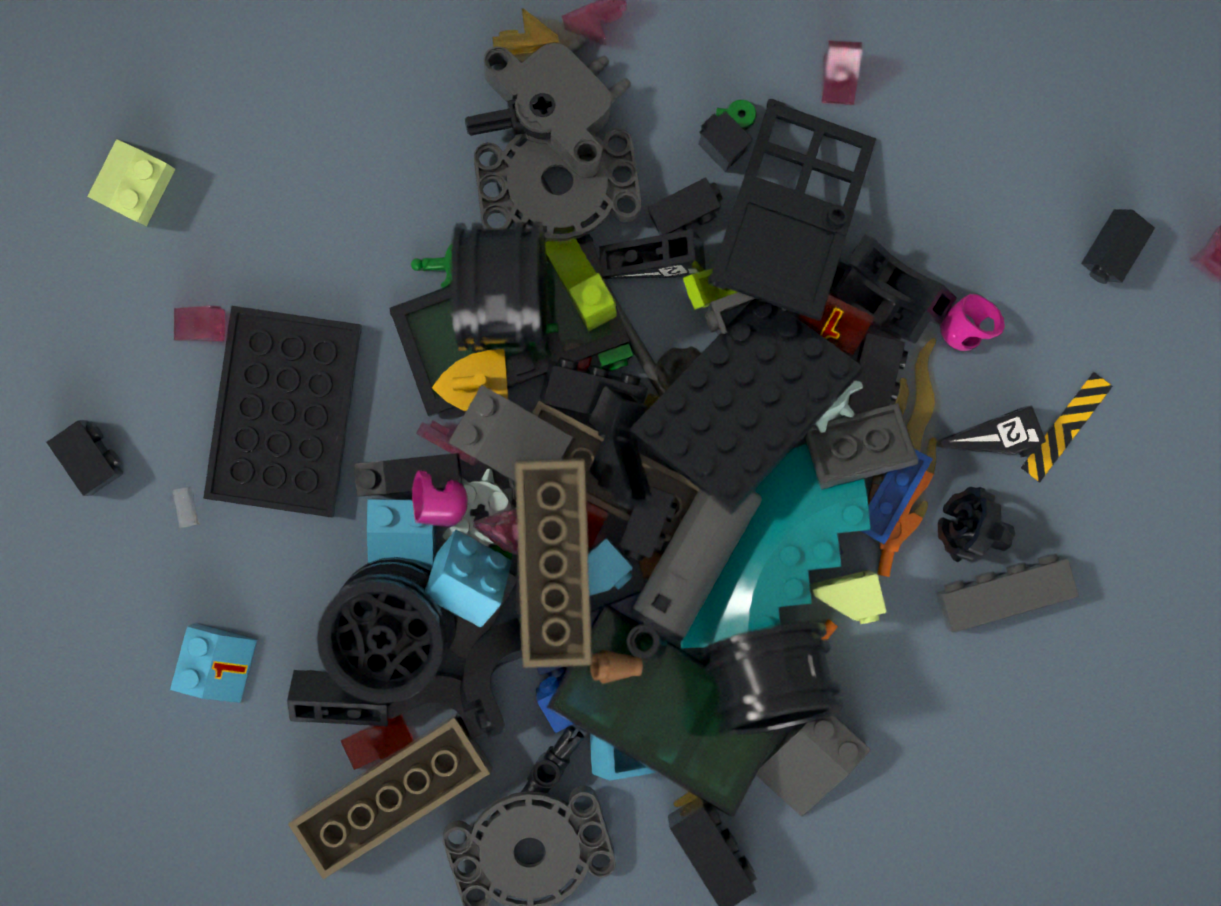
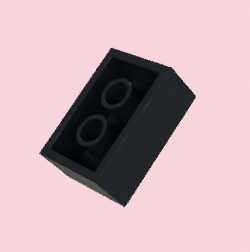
[668,797,757,906]

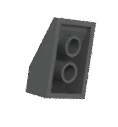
[448,385,575,481]
[756,715,871,817]

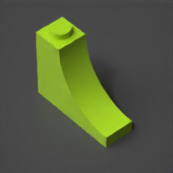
[545,231,617,332]

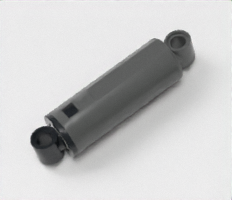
[627,489,762,660]

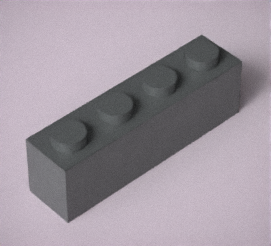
[937,553,1079,633]

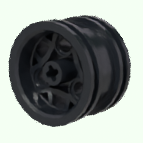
[451,221,548,350]
[317,557,458,703]
[701,622,844,737]

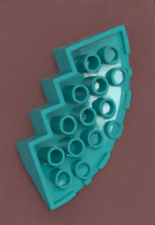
[681,443,871,649]

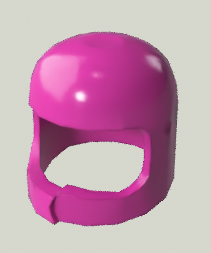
[940,294,1005,351]
[412,470,468,527]

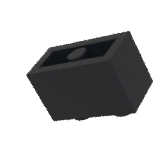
[698,111,753,172]
[46,420,124,496]

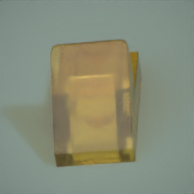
[492,8,559,55]

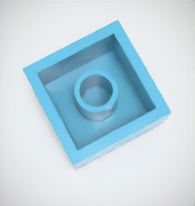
[425,529,512,628]

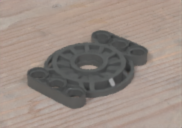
[474,128,641,241]
[443,786,616,906]

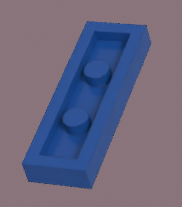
[860,449,933,545]

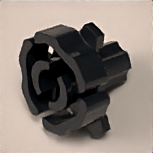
[937,487,1015,562]

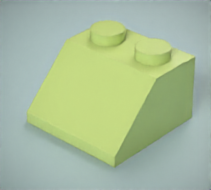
[87,139,175,227]
[809,570,887,624]

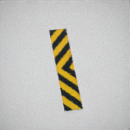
[1021,372,1113,482]

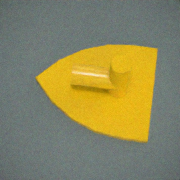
[432,349,509,411]

